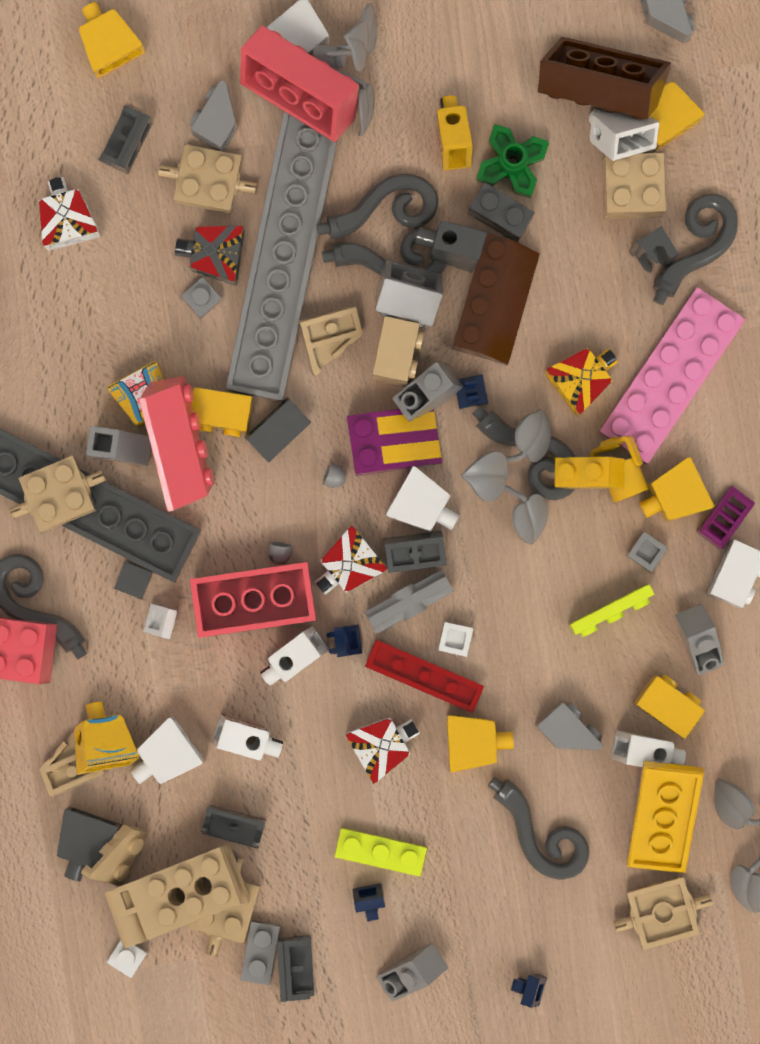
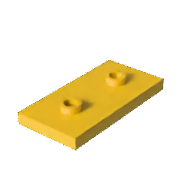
[626,761,704,873]

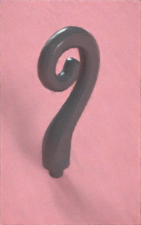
[316,174,438,239]
[653,194,738,305]
[322,229,447,276]
[472,406,575,500]
[0,554,87,660]
[488,777,589,880]

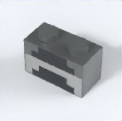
[468,182,535,242]

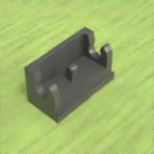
[98,106,153,174]
[629,226,679,273]
[244,398,311,463]
[383,531,447,573]
[201,805,266,849]
[277,935,314,1002]

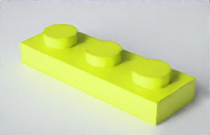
[568,584,655,637]
[334,827,427,877]

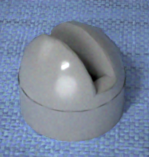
[322,463,346,488]
[268,542,292,565]

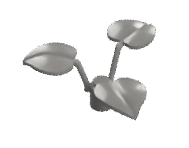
[313,4,377,136]
[461,409,551,544]
[714,779,760,913]

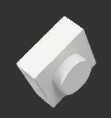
[143,604,177,639]
[438,622,473,657]
[106,940,148,978]

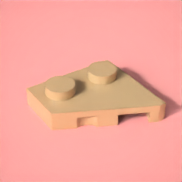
[298,305,363,376]
[39,722,106,798]
[81,824,148,886]

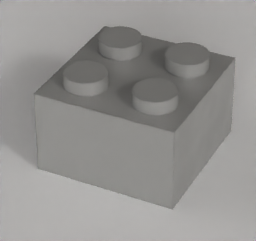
[375,259,443,327]

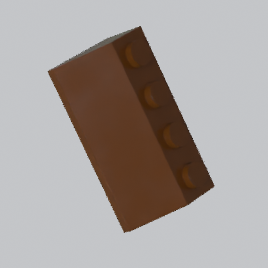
[538,37,671,119]
[452,233,540,365]

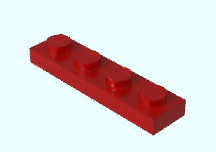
[365,640,484,713]

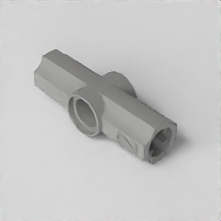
[365,570,454,634]

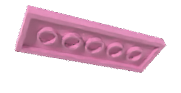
[599,287,746,465]

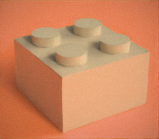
[602,153,666,219]
[373,316,424,387]

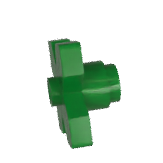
[476,124,549,198]

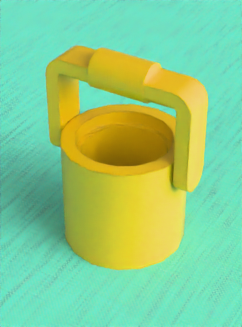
[590,435,649,503]

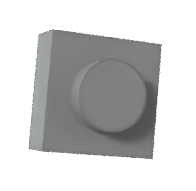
[181,277,222,319]
[627,532,668,573]

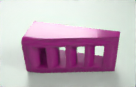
[696,486,755,550]

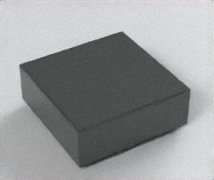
[114,562,153,599]

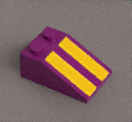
[347,409,442,477]

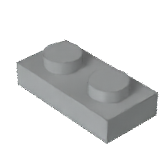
[241,920,280,985]

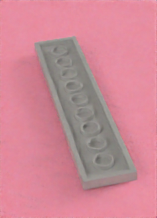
[226,111,338,402]

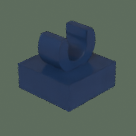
[456,374,488,409]
[326,625,362,657]
[352,883,385,922]
[511,974,547,1008]

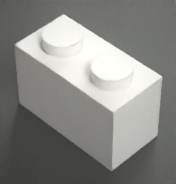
[706,540,760,608]

